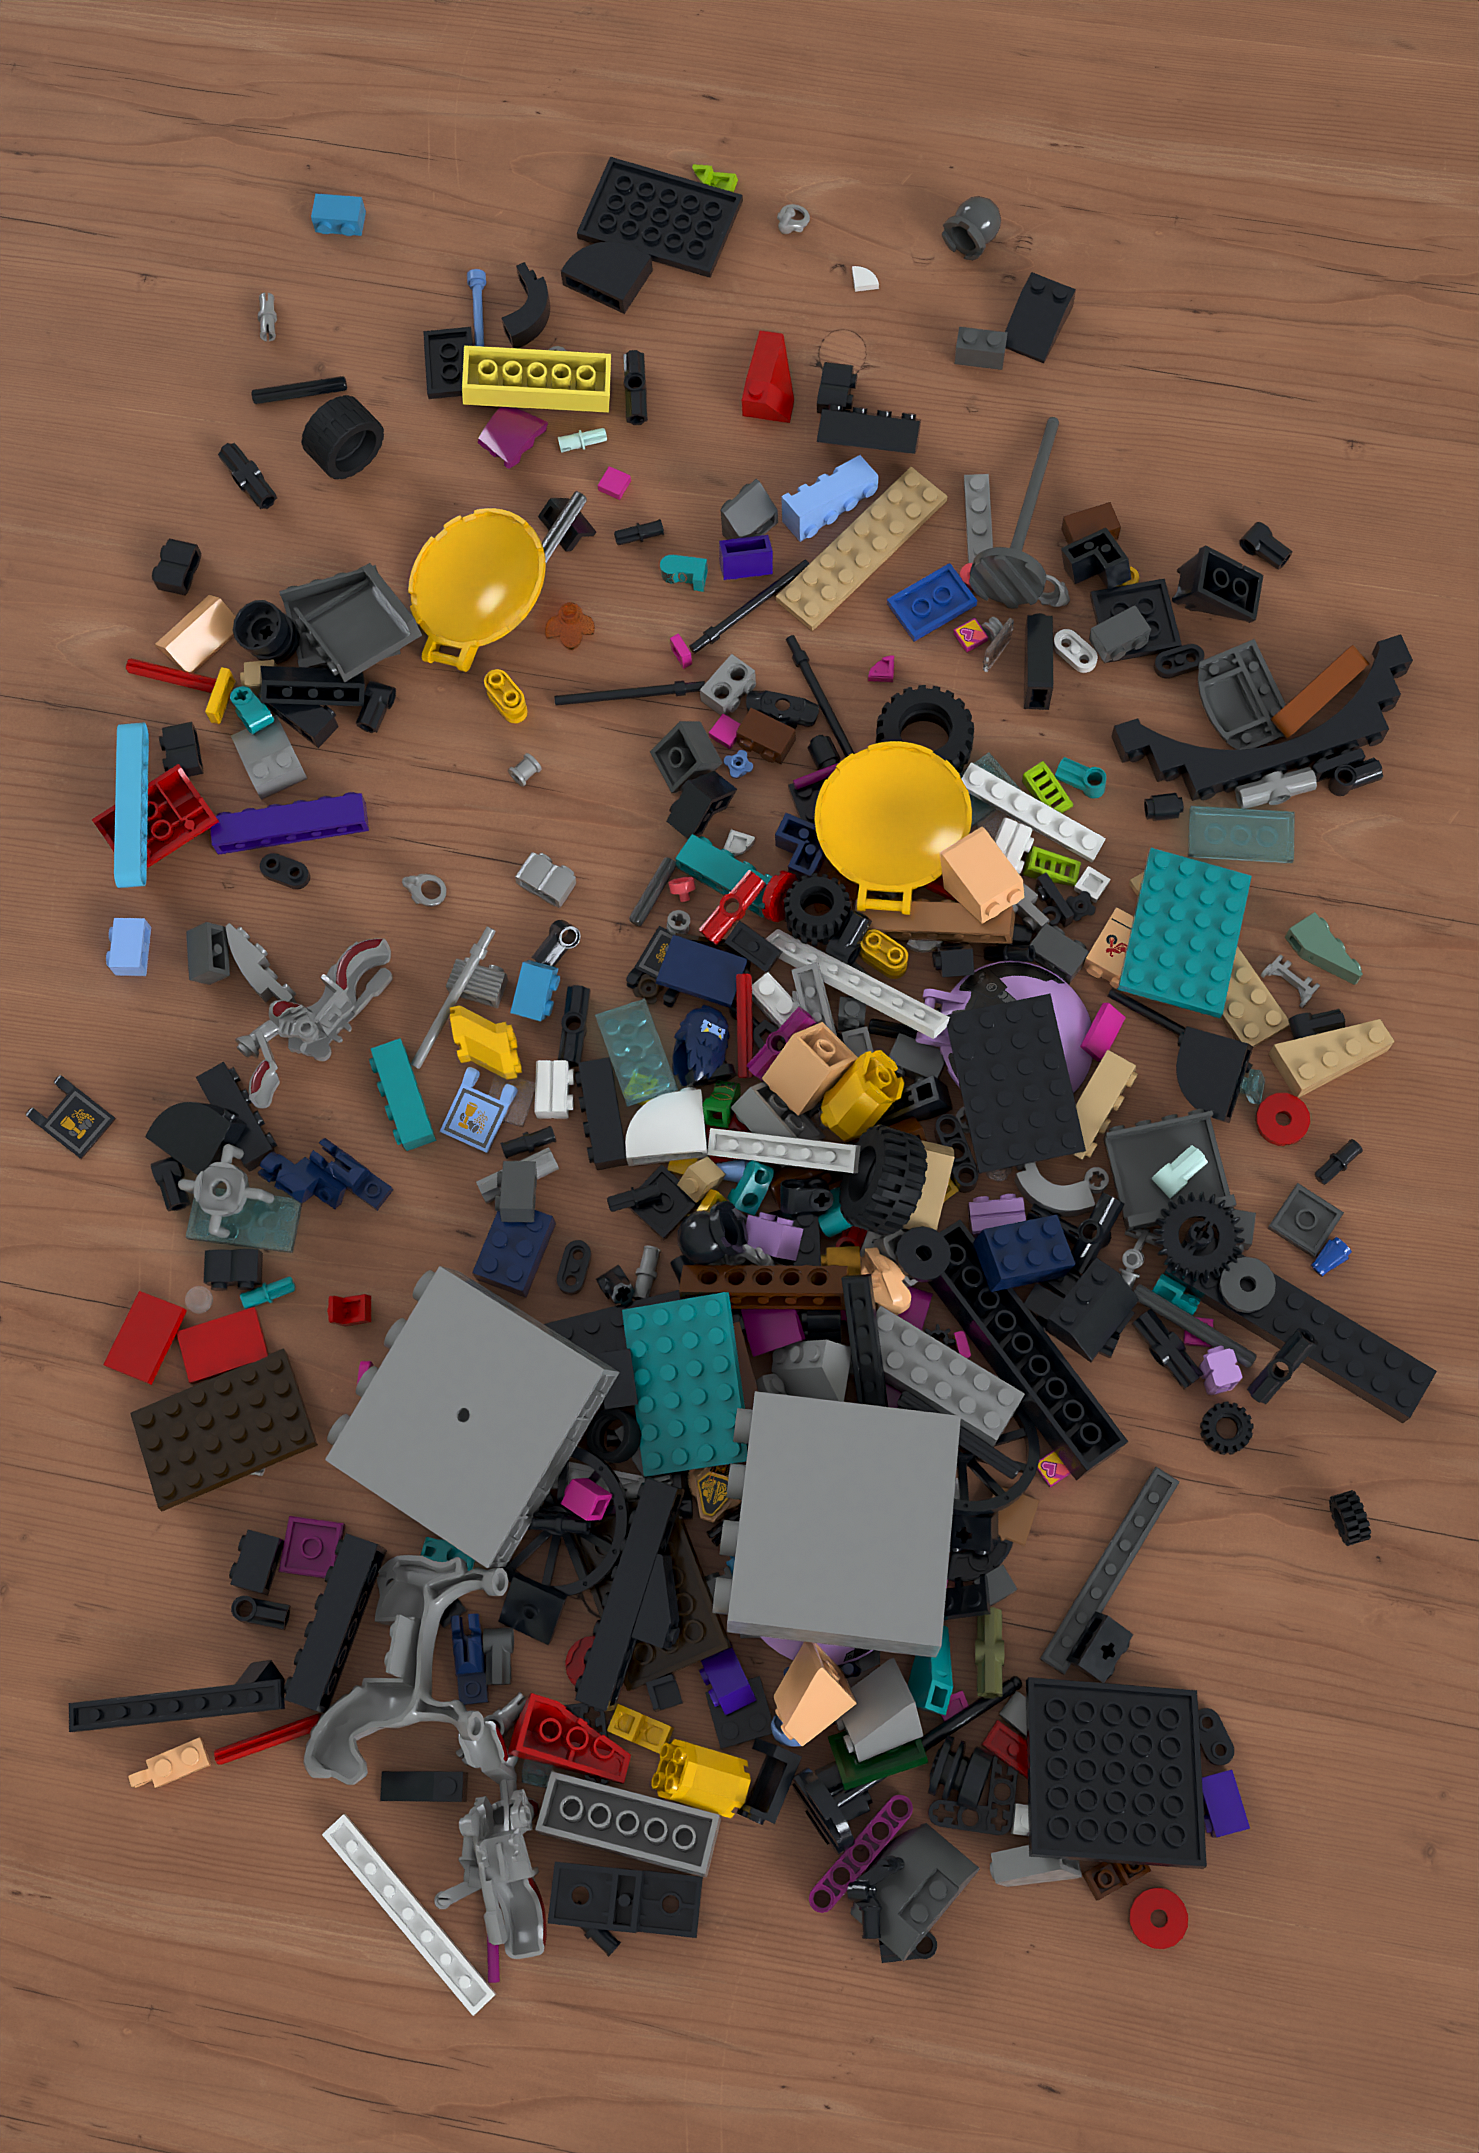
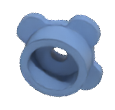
[724,750,753,778]

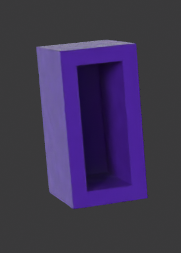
[719,535,773,580]
[699,1643,756,1715]
[1202,1770,1250,1838]

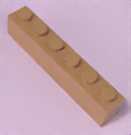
[855,897,1015,944]

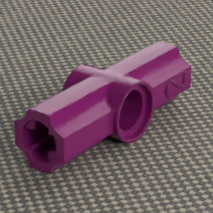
[746,1006,817,1081]

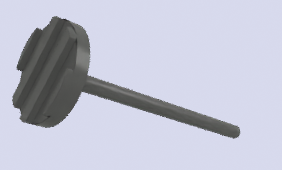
[969,417,1059,609]

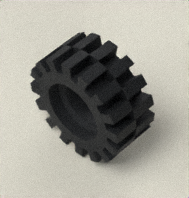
[1200,1402,1254,1455]
[1329,1490,1371,1546]

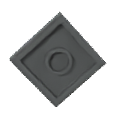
[1268,1183,1344,1258]

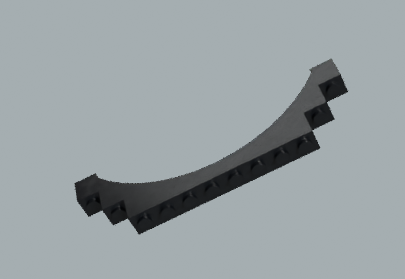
[1111,634,1413,801]

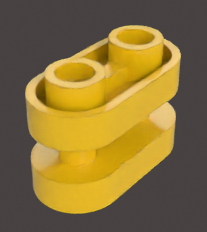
[484,669,528,723]
[860,929,908,979]

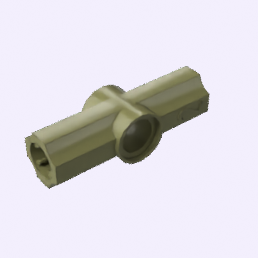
[975,1607,1004,1699]

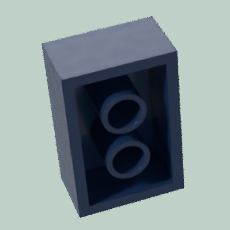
[472,1210,556,1298]
[973,1215,1075,1292]

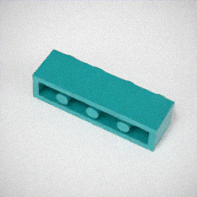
[675,834,773,918]
[369,1038,437,1151]

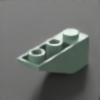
[1285,912,1363,985]

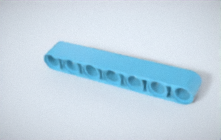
[114,722,149,888]

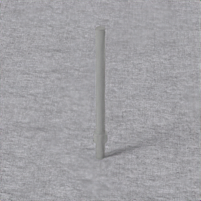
[411,926,496,1069]

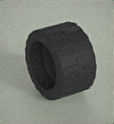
[301,395,384,480]

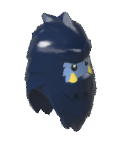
[672,1004,730,1086]

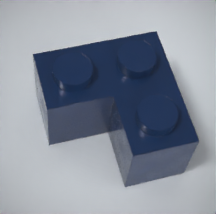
[775,813,826,882]

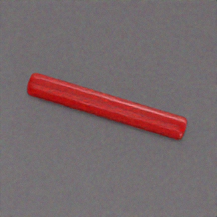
[126,658,217,693]
[736,974,754,1078]
[214,1714,321,1765]

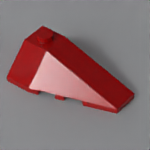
[742,330,794,423]
[508,1693,631,1784]

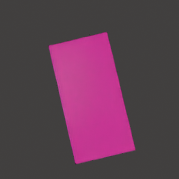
[1080,1003,1126,1062]

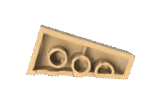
[1268,1019,1395,1098]
[1073,1050,1138,1161]

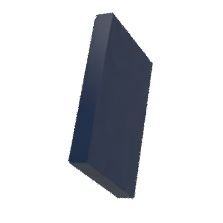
[656,935,748,1008]

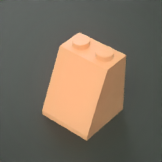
[940,827,1024,924]
[762,1022,858,1116]
[773,1642,857,1746]

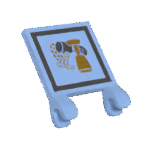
[439,1067,518,1153]

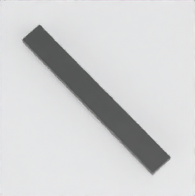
[1040,1467,1180,1675]

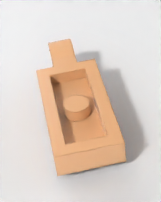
[128,1737,211,1788]

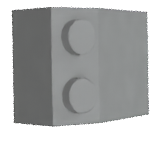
[231,715,307,800]

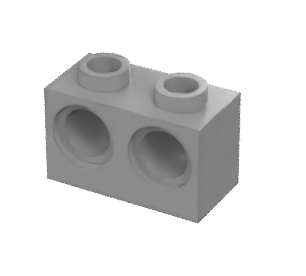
[700,654,756,715]

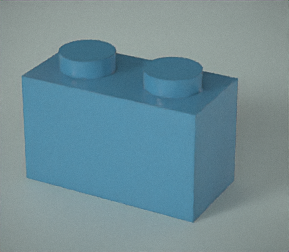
[311,193,366,236]
[510,960,560,1021]

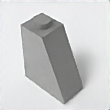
[990,1845,1082,1887]

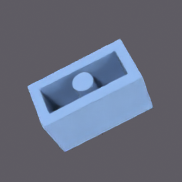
[106,918,151,976]

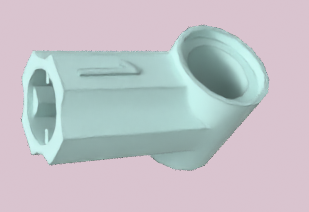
[1151,1145,1208,1199]

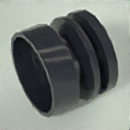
[233,600,300,665]
[928,1735,995,1811]

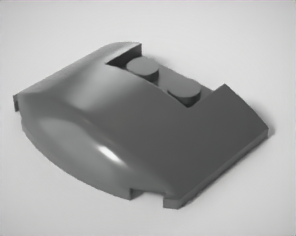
[1198,639,1286,750]
[850,1823,980,1962]

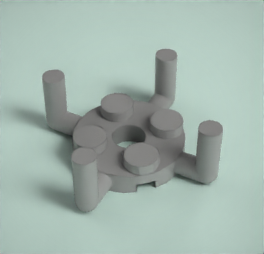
[178,1144,274,1238]

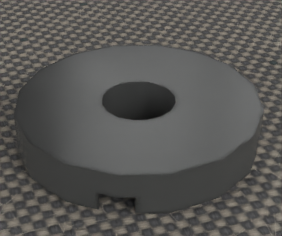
[1219,1257,1276,1313]

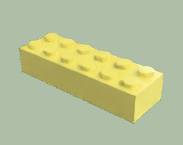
[462,346,611,413]

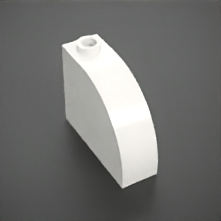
[625,1087,708,1166]

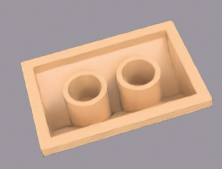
[155,595,236,673]

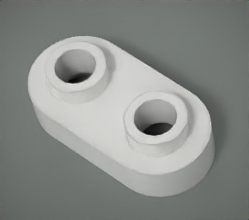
[1053,629,1098,673]

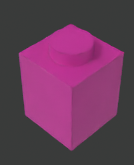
[561,1478,613,1521]

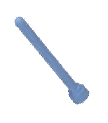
[467,269,486,347]

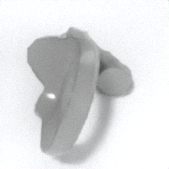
[777,204,810,234]
[1038,575,1070,607]
[402,874,446,907]

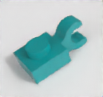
[1152,1274,1201,1316]

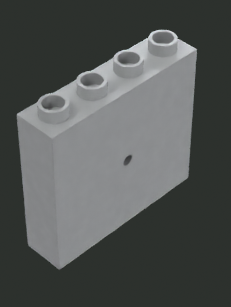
[325,1266,620,1568]
[712,1391,961,1658]

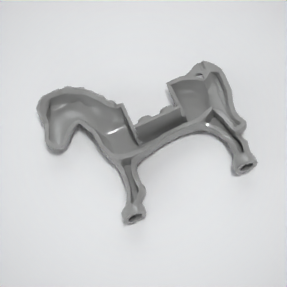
[303,1555,508,1785]

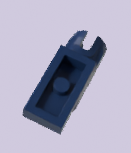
[309,1138,393,1211]
[258,1152,347,1209]
[451,1614,489,1705]

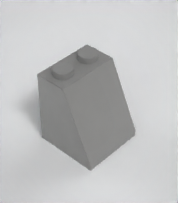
[835,1658,923,1762]

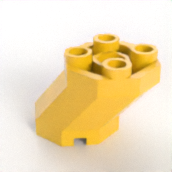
[450,1006,522,1080]
[820,1050,904,1142]
[651,1739,751,1818]

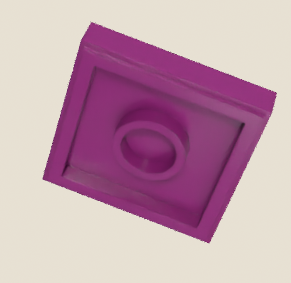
[279,1516,345,1579]

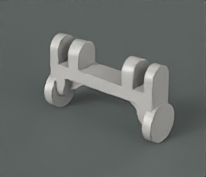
[1260,954,1320,1008]

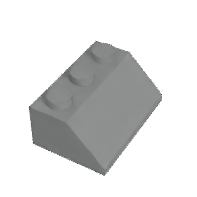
[731,1082,826,1168]
[771,1340,851,1402]

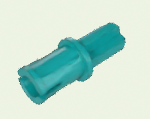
[240,1277,295,1309]

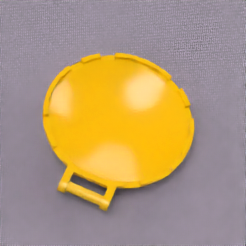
[408,508,546,672]
[815,741,972,915]

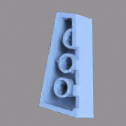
[781,455,878,542]

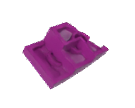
[477,407,548,469]
[741,1309,806,1357]

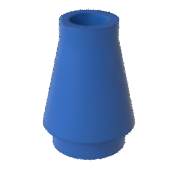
[1311,1237,1352,1277]

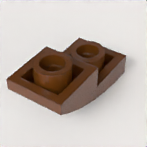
[1082,1862,1151,1901]

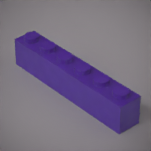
[210,792,369,855]

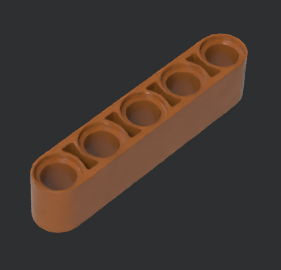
[1270,645,1370,738]

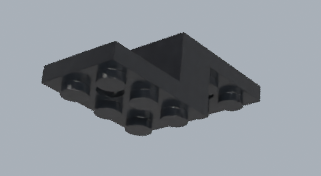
[548,1861,703,1938]

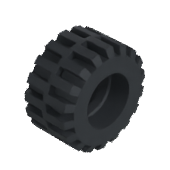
[784,873,850,946]

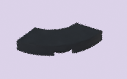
[947,1537,1013,1582]

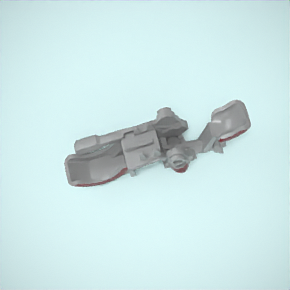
[235,938,393,1108]
[458,1721,547,1959]

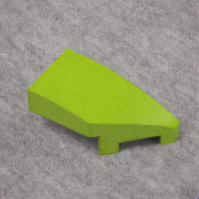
[692,164,738,192]

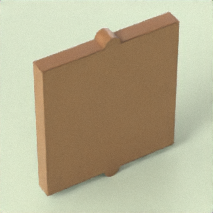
[992,1486,1040,1546]

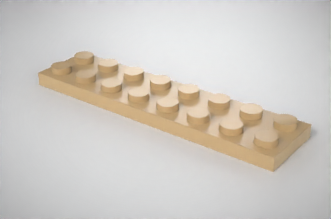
[776,467,947,631]
[1129,872,1290,1048]

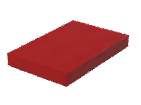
[103,1291,187,1385]
[176,1307,269,1384]

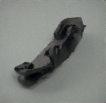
[746,690,819,729]

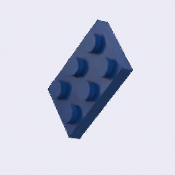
[887,563,977,642]

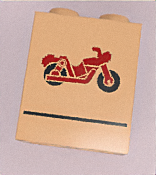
[1083,907,1134,989]

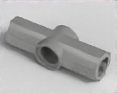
[1235,767,1317,810]
[476,1147,559,1204]

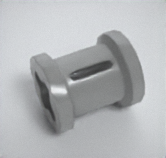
[508,753,542,787]

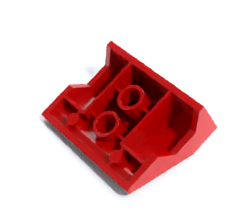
[91,764,219,868]

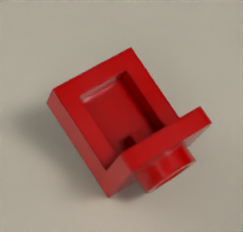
[327,1294,371,1327]

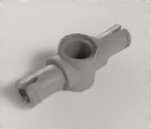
[456,1692,527,1766]

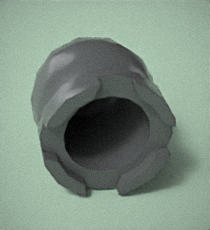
[942,196,1001,261]

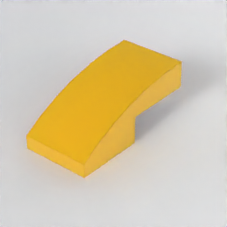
[607,1704,674,1754]

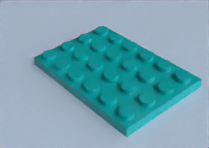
[1117,848,1252,1018]
[622,1292,749,1477]

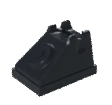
[1172,545,1264,623]

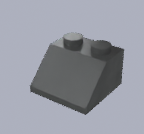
[650,721,723,793]

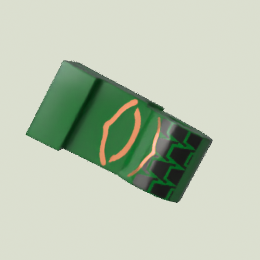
[702,1080,741,1128]

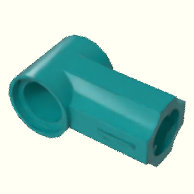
[1055,757,1107,799]
[818,1187,852,1238]

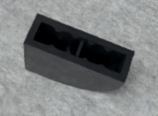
[561,242,653,314]
[1176,1026,1253,1123]
[145,1102,247,1176]

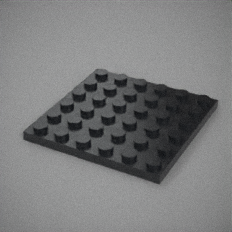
[1026,1677,1207,1869]

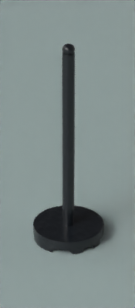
[792,1676,1022,1855]

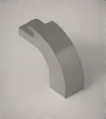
[1014,1162,1095,1217]

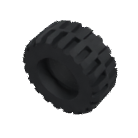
[876,685,974,774]
[839,1125,928,1235]

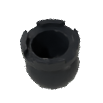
[677,1201,748,1265]

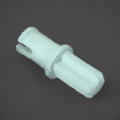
[558,428,607,453]

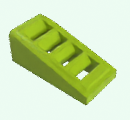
[1022,761,1073,813]
[1022,846,1081,887]

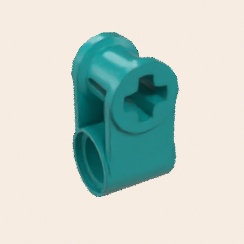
[230,686,274,735]

